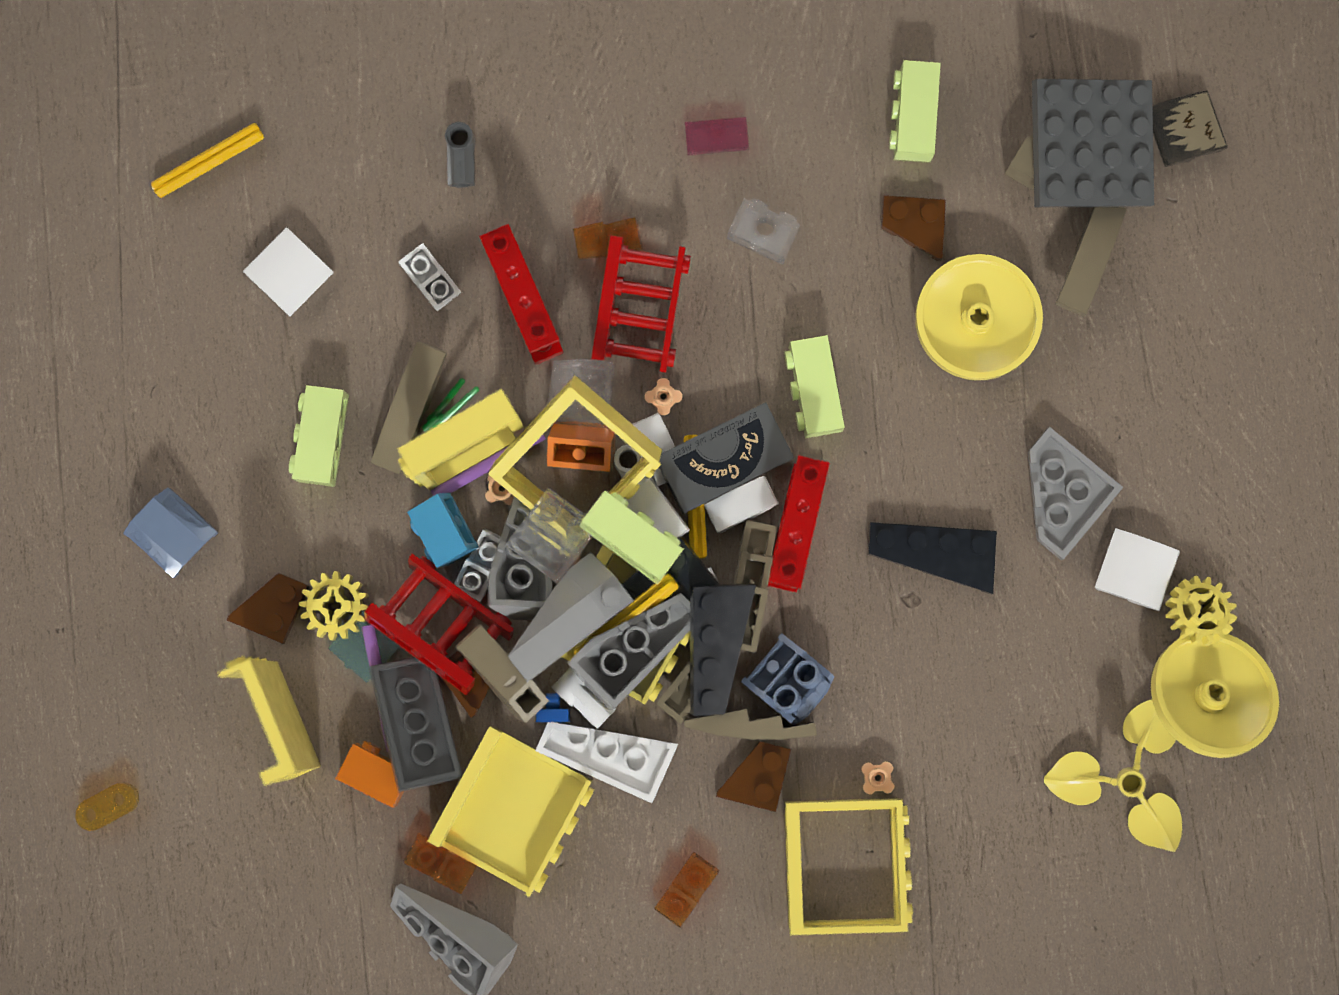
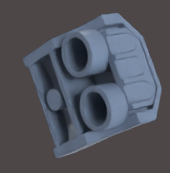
[123,488,219,578]
[741,633,834,726]

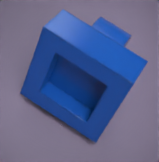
[536,693,570,722]

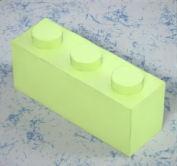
[889,60,941,162]
[784,335,845,438]
[289,385,349,487]
[580,491,684,585]

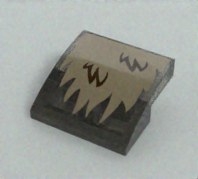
[1153,90,1228,167]

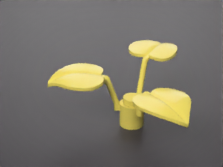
[1044,699,1182,852]

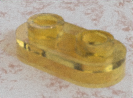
[75,783,139,831]

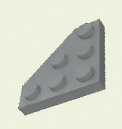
[1028,427,1123,560]

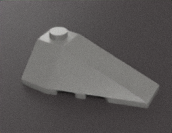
[488,490,552,621]
[508,553,634,682]
[567,594,690,709]
[390,883,518,995]

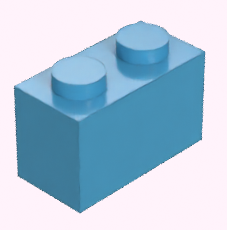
[407,493,479,568]

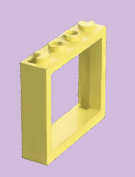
[488,375,662,547]
[398,389,525,491]
[784,798,913,935]

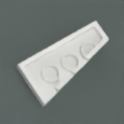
[535,722,678,803]

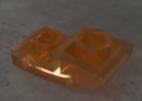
[573,217,643,260]
[403,832,477,895]
[654,851,719,927]

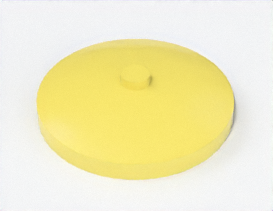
[915,254,1043,380]
[1151,634,1279,758]

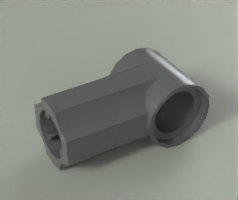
[445,122,476,188]

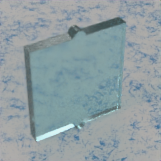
[328,611,400,683]

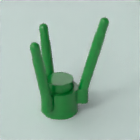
[421,378,480,433]

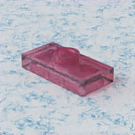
[685,117,749,155]

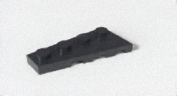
[867,522,997,595]
[595,537,720,631]
[690,584,756,716]

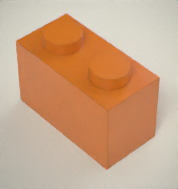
[547,423,616,472]
[335,740,404,808]

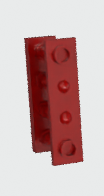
[479,223,564,365]
[591,235,691,373]
[768,455,830,593]
[364,553,514,696]

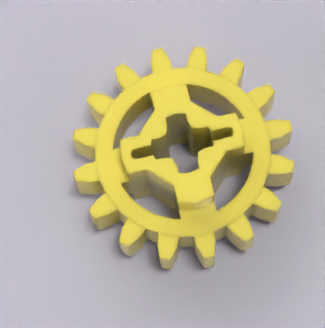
[299,571,369,641]
[1165,576,1237,646]

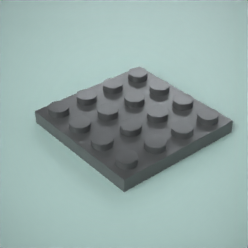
[1032,79,1154,208]

